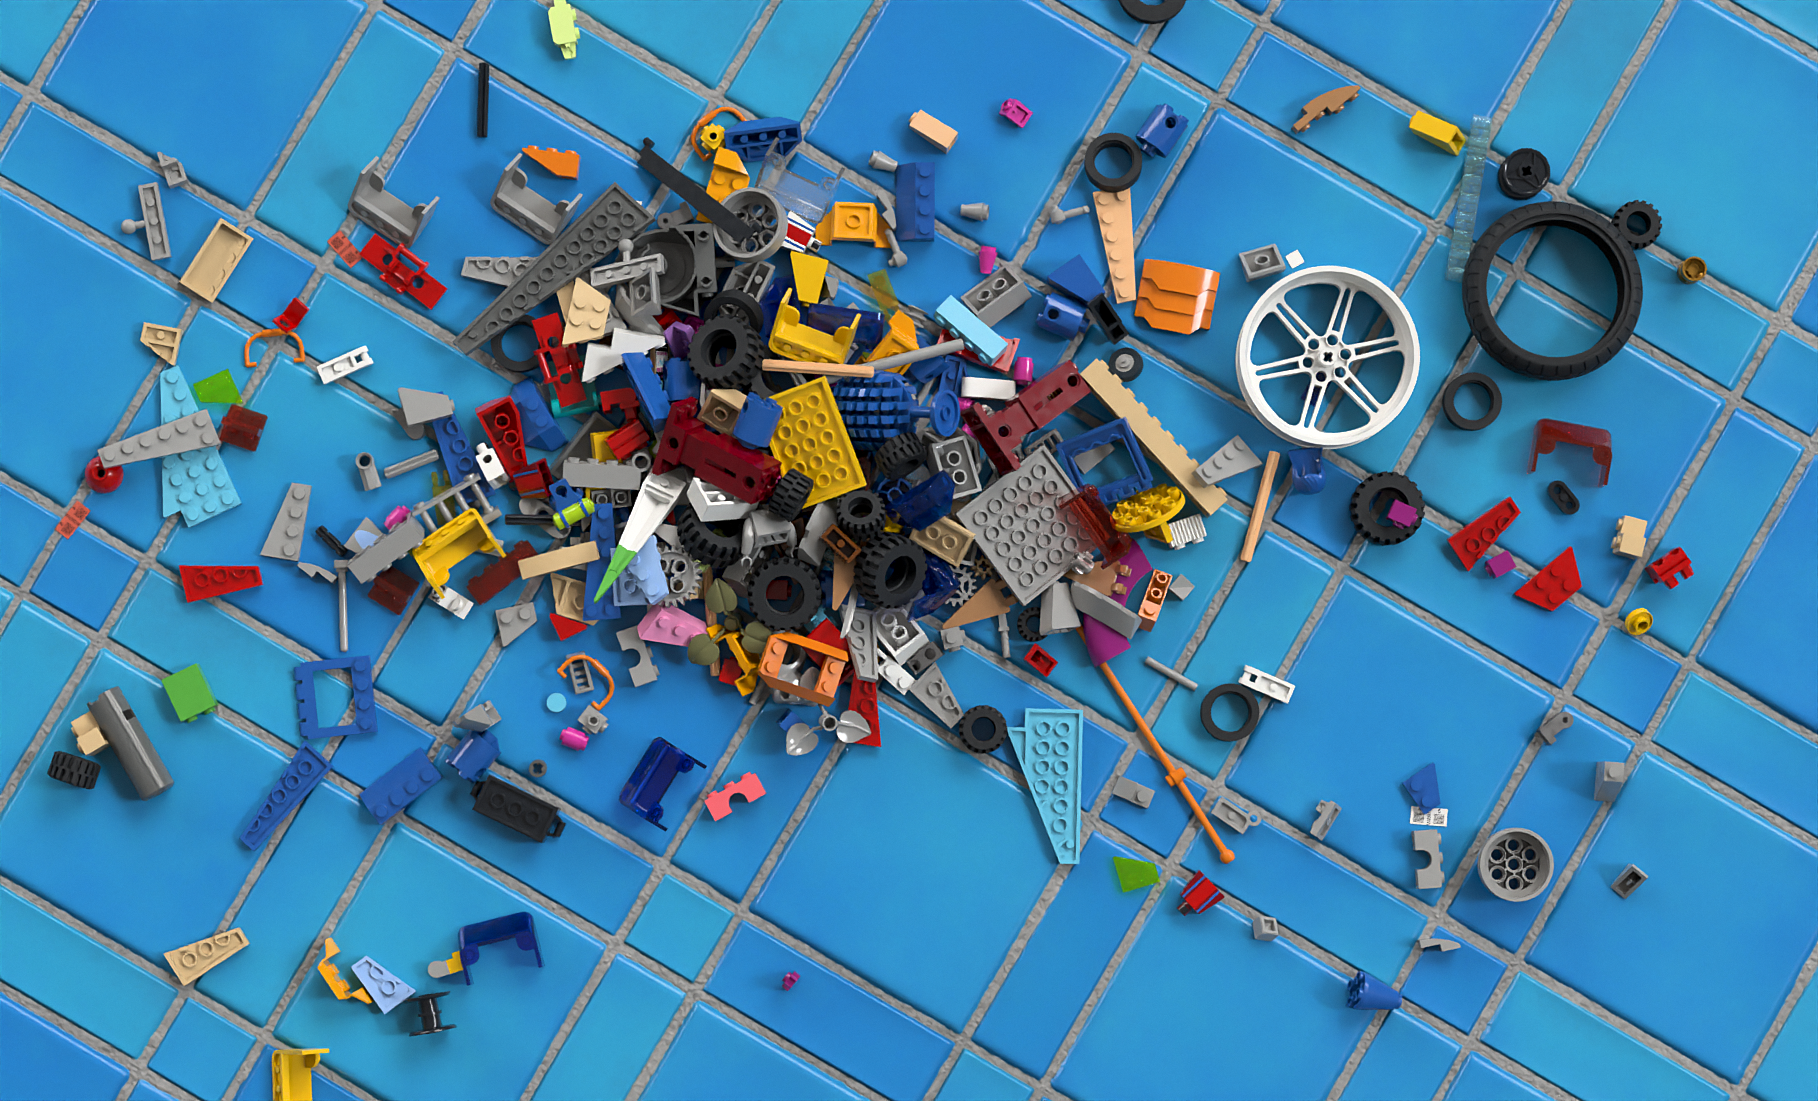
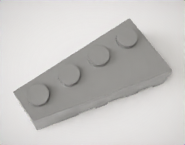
[347,512,425,584]

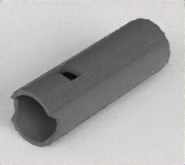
[86,686,175,801]

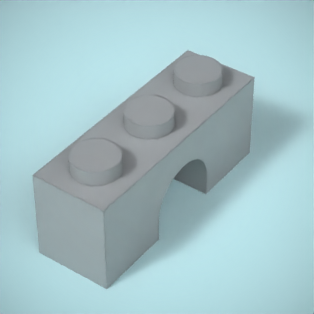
[616,625,660,688]
[1412,829,1445,889]

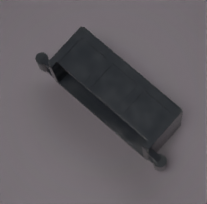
[470,774,566,843]

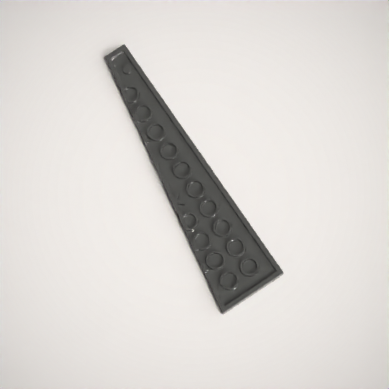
[452,182,656,356]

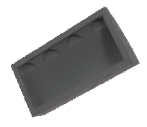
[549,411,618,491]

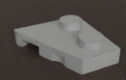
[496,602,537,647]

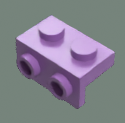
[663,321,695,360]

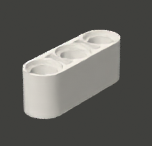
[961,377,1016,401]

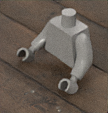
[738,503,799,567]

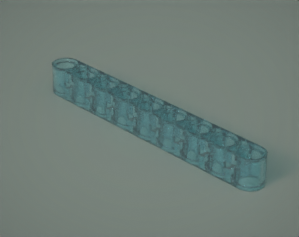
[1445,114,1492,283]

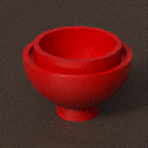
[85,456,124,494]

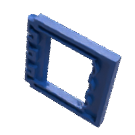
[1055,416,1153,511]
[294,655,378,739]

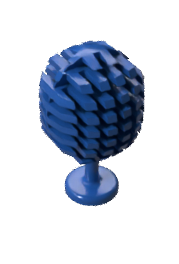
[830,369,960,452]

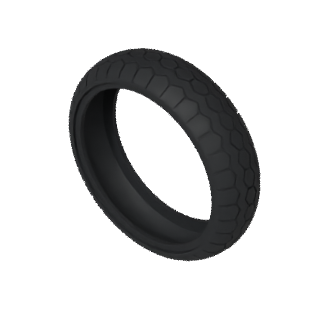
[1462,201,1643,381]

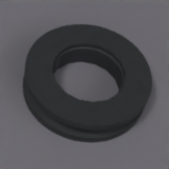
[1118,0,1186,24]

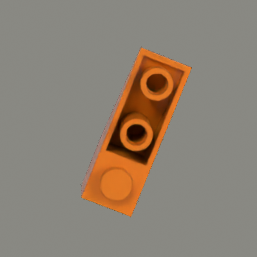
[522,145,581,180]
[1137,569,1173,632]

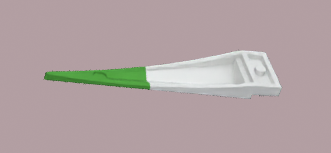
[594,469,687,604]

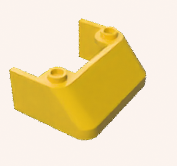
[769,288,861,364]
[412,509,506,599]
[272,1048,329,1101]

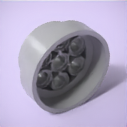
[713,187,788,263]
[1477,828,1554,902]

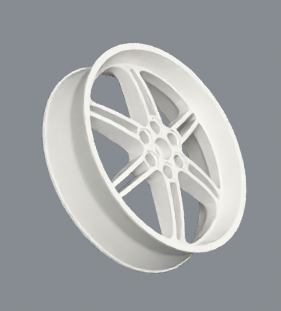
[1235,266,1420,449]

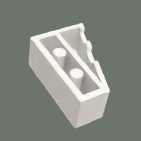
[686,478,759,522]

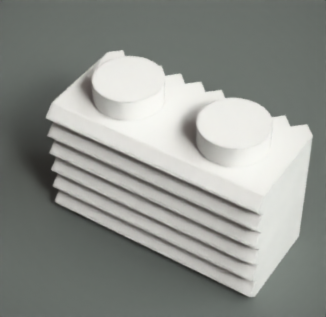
[1168,514,1207,550]

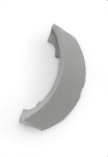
[798,497,840,567]
[1070,581,1142,640]
[452,700,502,732]

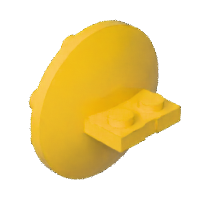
[1111,484,1185,544]

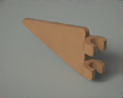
[832,535,870,611]
[1063,560,1132,597]
[942,578,1018,629]

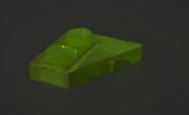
[193,369,244,404]
[1113,856,1160,893]

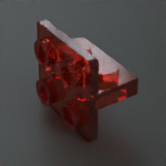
[219,404,268,452]
[368,566,420,615]

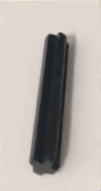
[477,62,490,138]
[505,514,581,526]

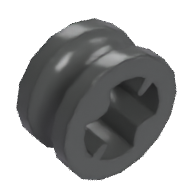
[529,759,547,777]

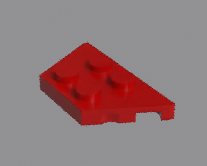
[1514,546,1582,611]

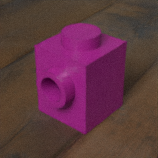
[1386,500,1418,529]

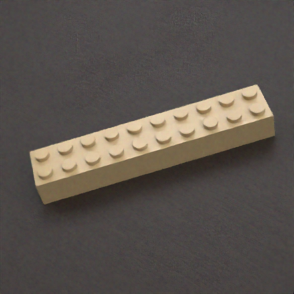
[1080,358,1228,518]

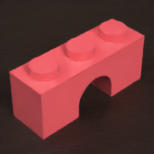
[704,772,767,821]

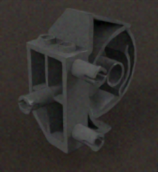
[622,223,735,318]

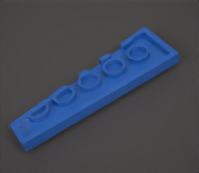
[432,391,496,504]
[583,503,621,621]
[240,740,334,851]

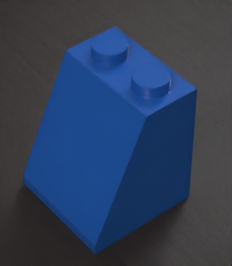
[1046,254,1106,306]

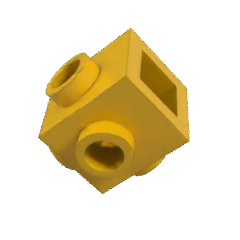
[700,123,726,154]

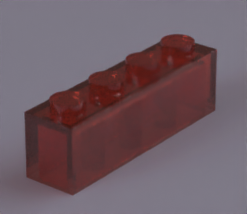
[466,540,539,606]

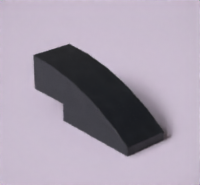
[1087,292,1129,345]

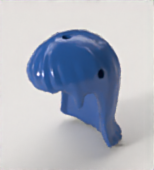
[1287,447,1326,495]

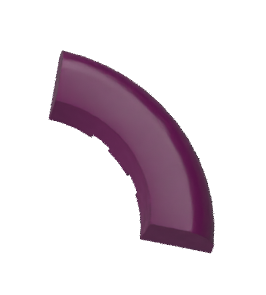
[1083,538,1152,668]

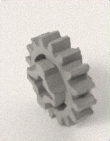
[935,565,977,607]

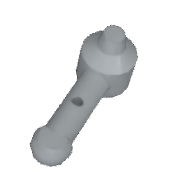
[1050,205,1089,224]
[884,228,907,268]

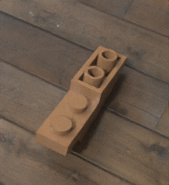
[1291,85,1361,134]

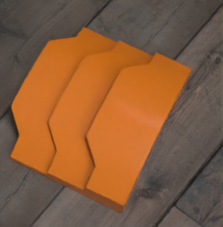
[1134,259,1220,335]

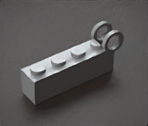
[562,450,651,490]

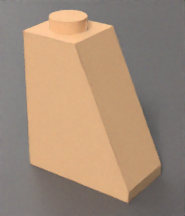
[909,110,958,154]

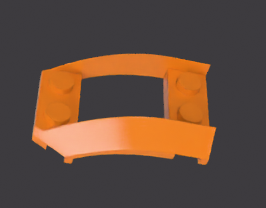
[757,632,848,707]

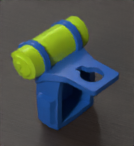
[549,478,595,530]

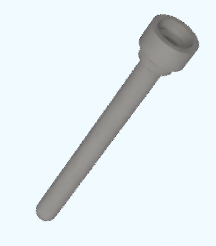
[334,560,349,652]

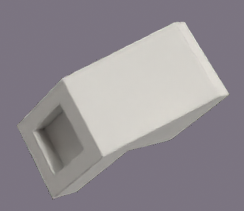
[428,585,474,620]

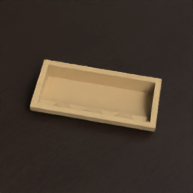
[179,218,253,303]

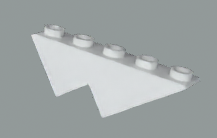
[582,328,666,383]

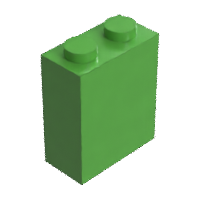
[161,663,219,724]

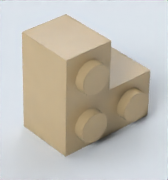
[1611,515,1648,559]
[71,711,110,756]

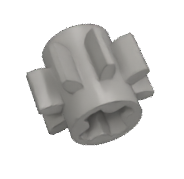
[1071,551,1095,575]

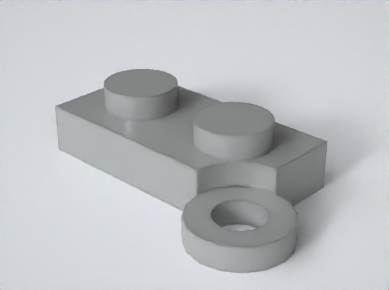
[1211,797,1261,834]

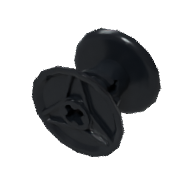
[1498,148,1550,200]
[403,991,457,1037]

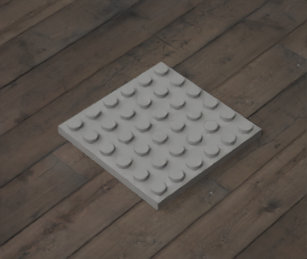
[954,444,1111,606]

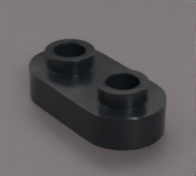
[1547,480,1580,515]

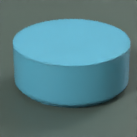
[547,693,567,713]

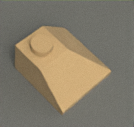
[697,389,746,436]

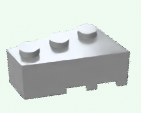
[722,545,774,599]

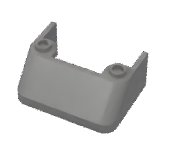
[490,153,583,245]
[348,156,440,248]

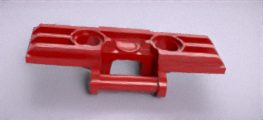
[359,233,448,310]
[532,312,587,408]

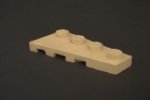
[163,927,250,986]

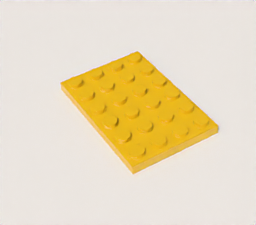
[764,376,867,509]

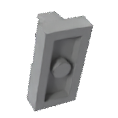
[1310,800,1342,841]

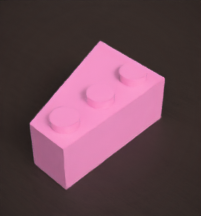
[637,603,708,647]

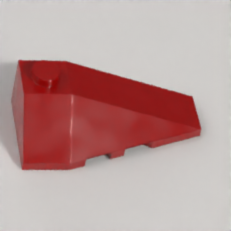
[475,395,528,479]

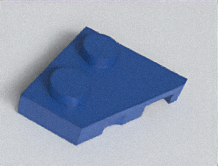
[937,355,974,400]
[1402,762,1441,815]

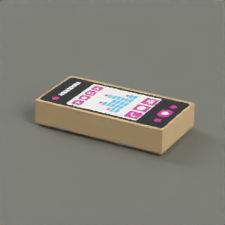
[650,343,669,382]

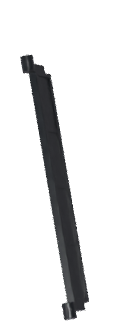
[637,137,764,244]

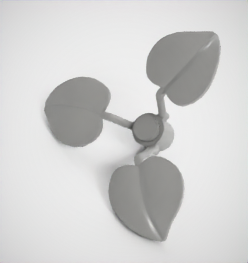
[786,667,871,755]

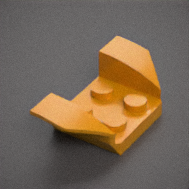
[696,147,750,223]
[815,202,891,248]
[854,309,919,375]
[706,624,761,697]
[317,937,374,1004]

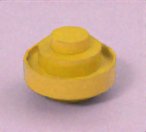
[1624,608,1653,635]

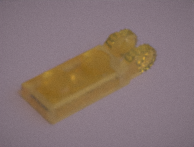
[867,269,900,325]
[431,470,457,526]

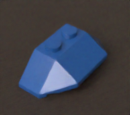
[724,117,802,162]
[511,376,569,452]

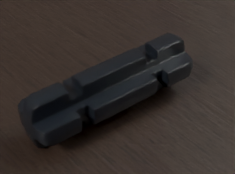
[315,525,348,557]

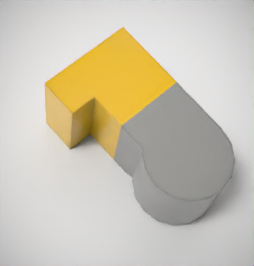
[428,950,466,978]

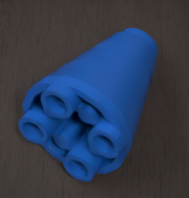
[1347,971,1402,1010]

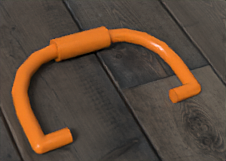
[691,107,747,161]
[244,328,305,368]
[557,654,614,711]

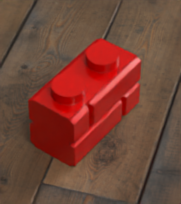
[603,419,650,461]

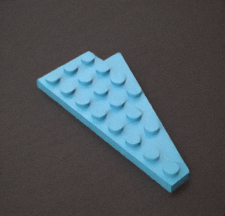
[160,365,242,528]
[1007,708,1083,864]

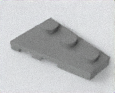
[909,662,964,728]

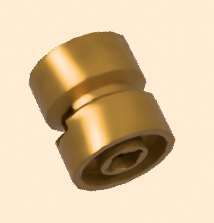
[1677,256,1707,285]

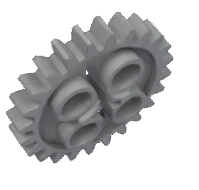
[657,545,703,608]

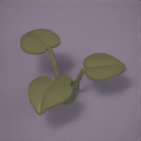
[687,578,773,665]

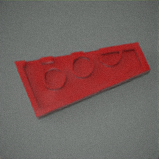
[179,565,263,603]

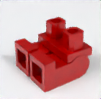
[600,388,640,422]
[1644,547,1694,590]

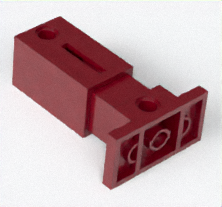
[960,360,1091,476]
[651,397,782,505]

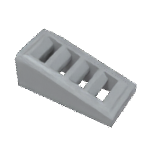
[1023,428,1063,456]
[566,651,594,694]

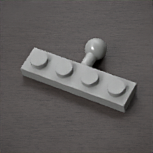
[121,182,172,261]
[590,239,665,289]

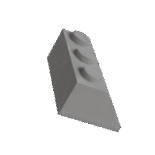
[960,264,1032,328]
[924,435,982,504]

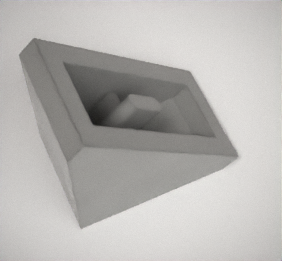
[1611,864,1648,899]

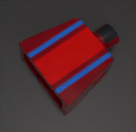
[509,458,557,498]
[1177,870,1224,916]

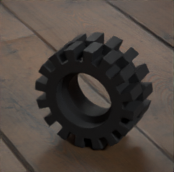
[1017,607,1048,642]

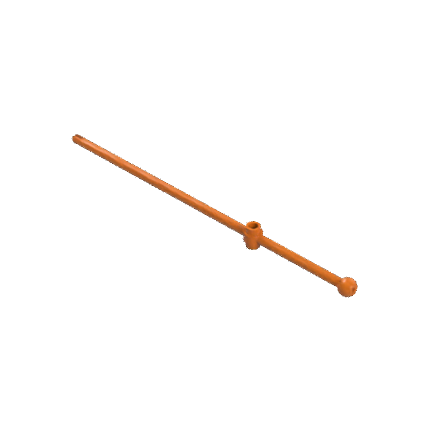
[1076,621,1235,864]

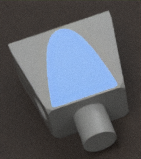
[344,517,383,554]

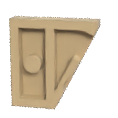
[140,322,183,366]

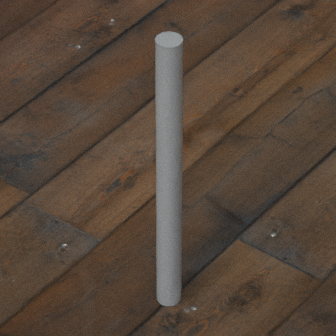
[823,338,964,384]

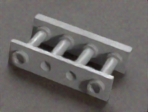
[411,473,502,534]

